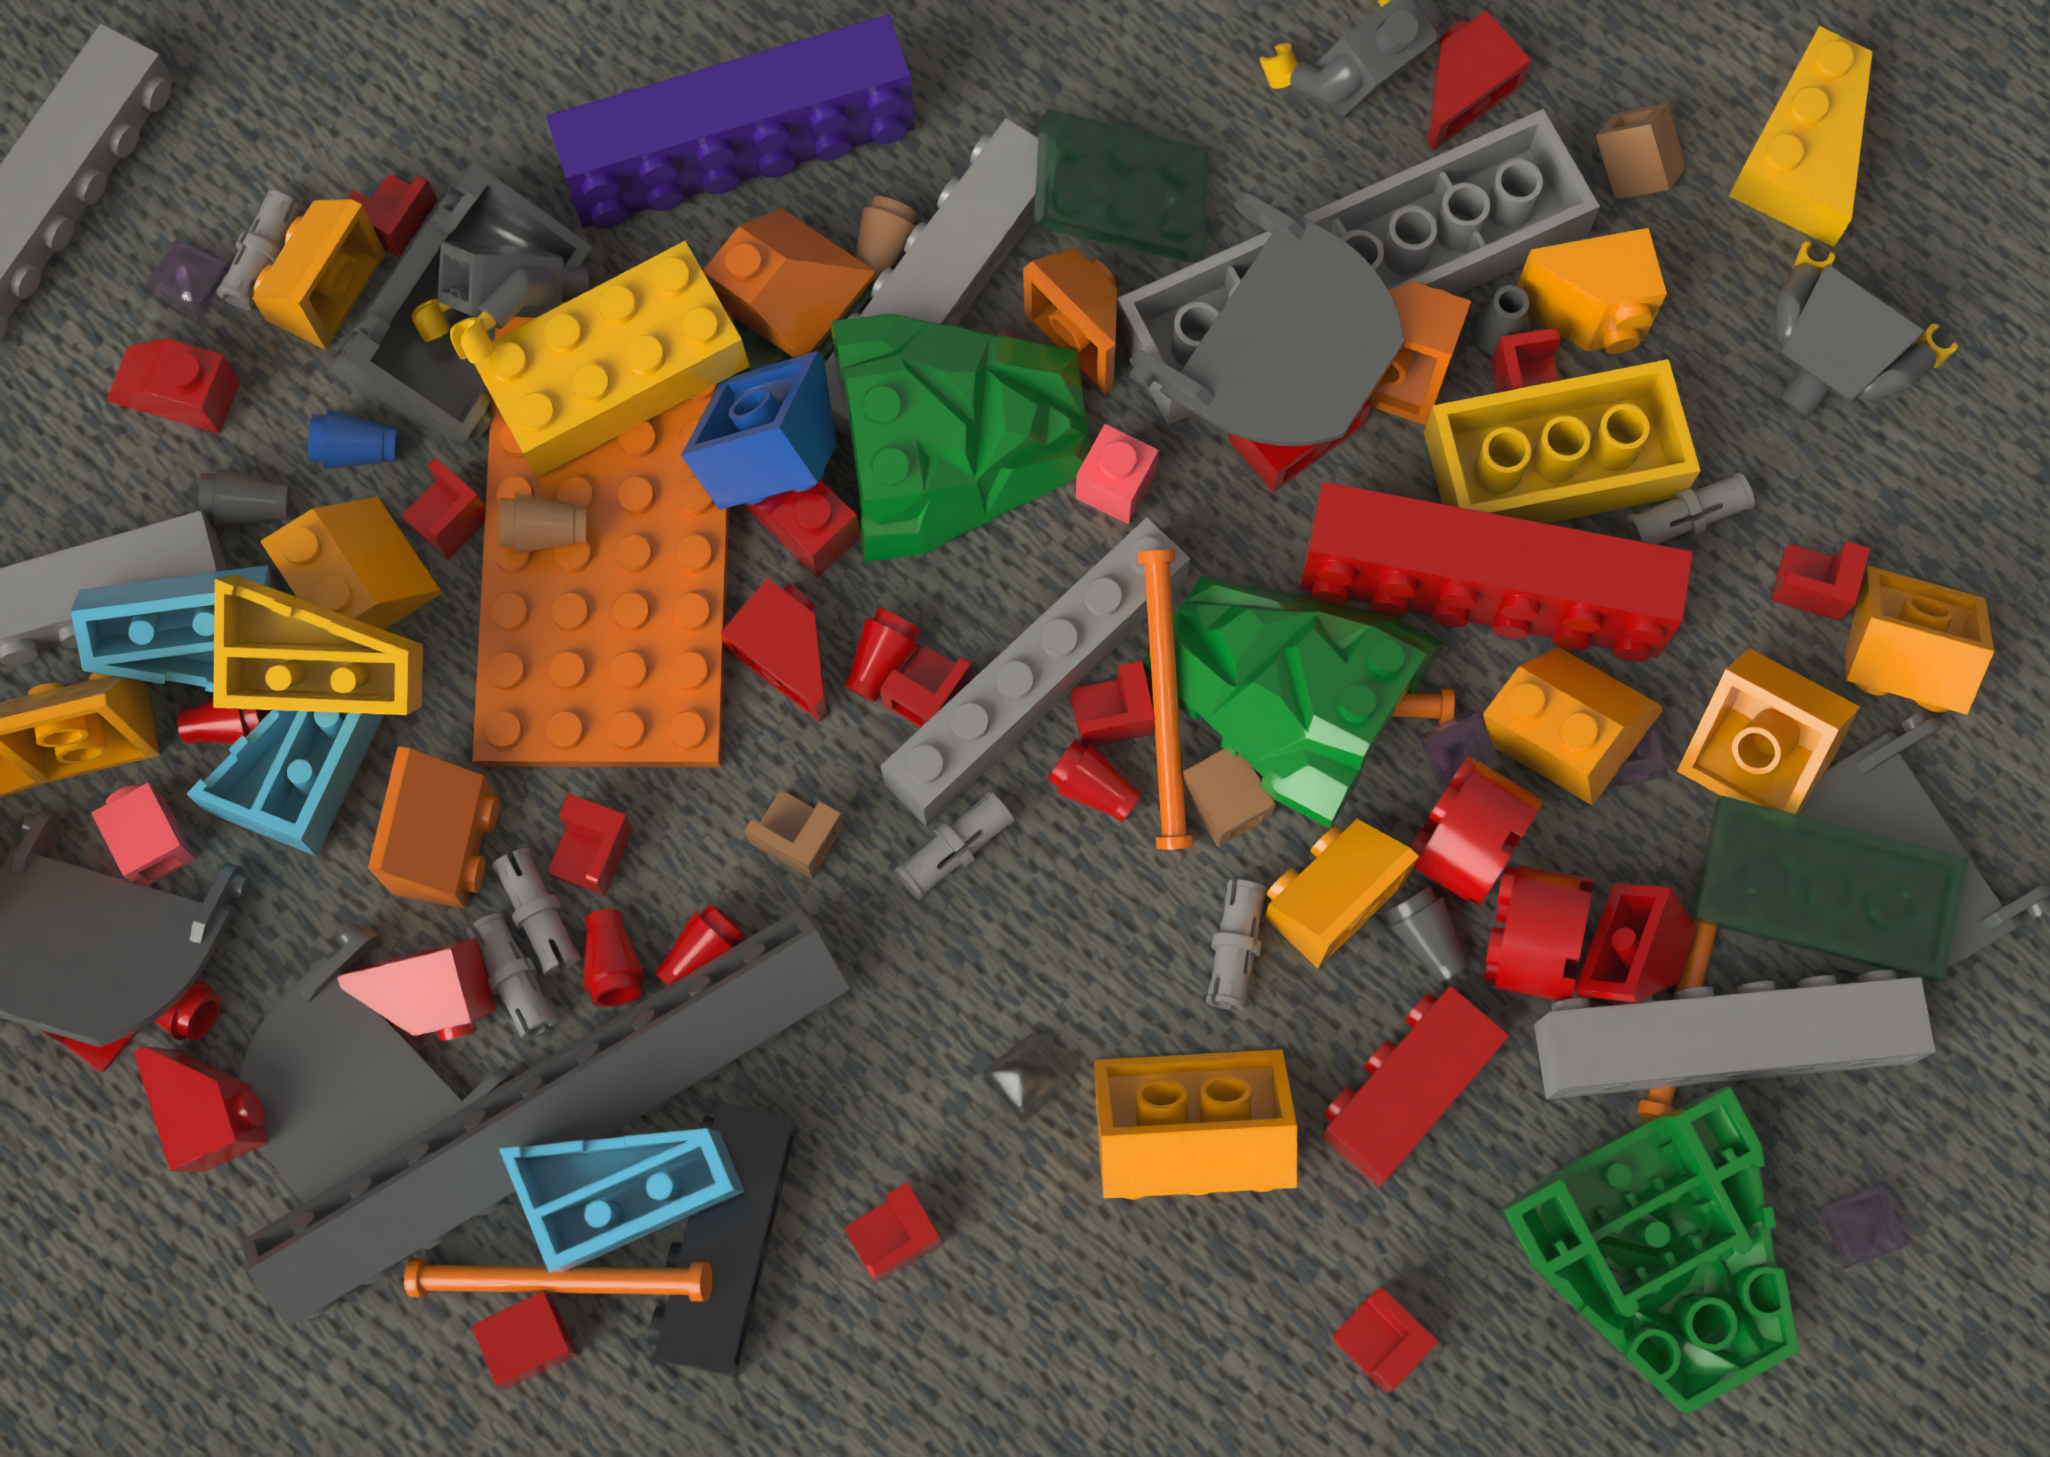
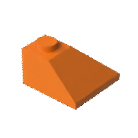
[703,208,876,358]
[1023,248,1117,396]
[1368,282,1471,426]

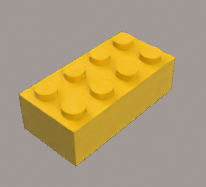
[474,241,750,478]
[1424,359,1700,524]

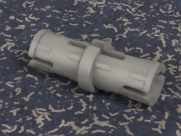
[216,190,303,311]
[1626,472,1755,544]
[894,791,1014,900]
[492,848,581,977]
[1205,880,1268,1011]
[466,913,559,1041]

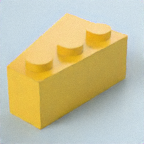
[1729,26,1873,248]
[213,574,423,715]

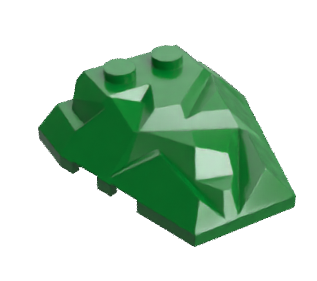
[830,313,1090,562]
[1143,575,1444,829]
[1502,1087,1799,1415]

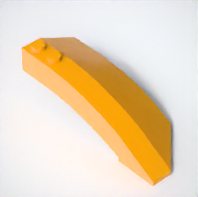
[0,673,160,798]

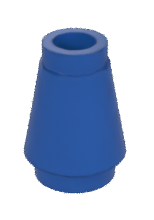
[308,409,398,469]

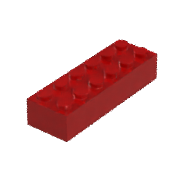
[1299,482,1693,662]

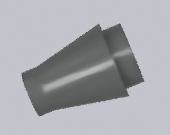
[1471,285,1531,356]
[198,468,289,528]
[1387,885,1470,983]

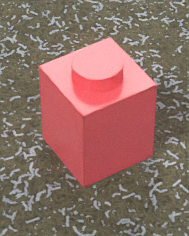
[1076,424,1159,524]
[91,783,196,886]

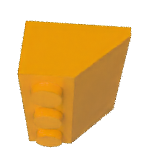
[1094,1049,1297,1199]

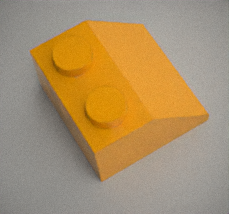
[252,199,386,350]
[1517,228,1667,354]
[260,497,442,630]
[1845,565,1994,715]
[1483,647,1663,806]
[1677,648,1860,832]
[1265,819,1419,969]

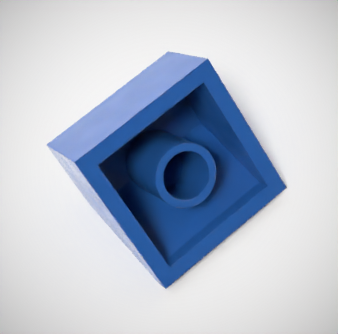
[681,351,836,510]

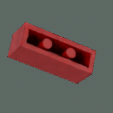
[1321,986,1509,1187]

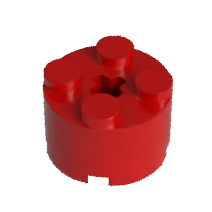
[1410,755,1544,907]
[1484,864,1594,1001]

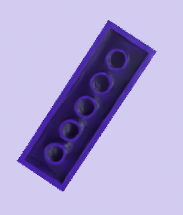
[546,14,915,228]

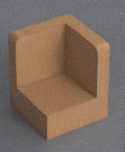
[1596,103,1686,199]
[1183,748,1276,847]
[744,791,844,879]

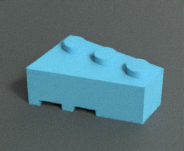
[71,565,272,692]
[187,710,384,857]
[499,1128,744,1272]

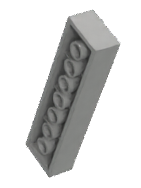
[1116,109,1600,426]

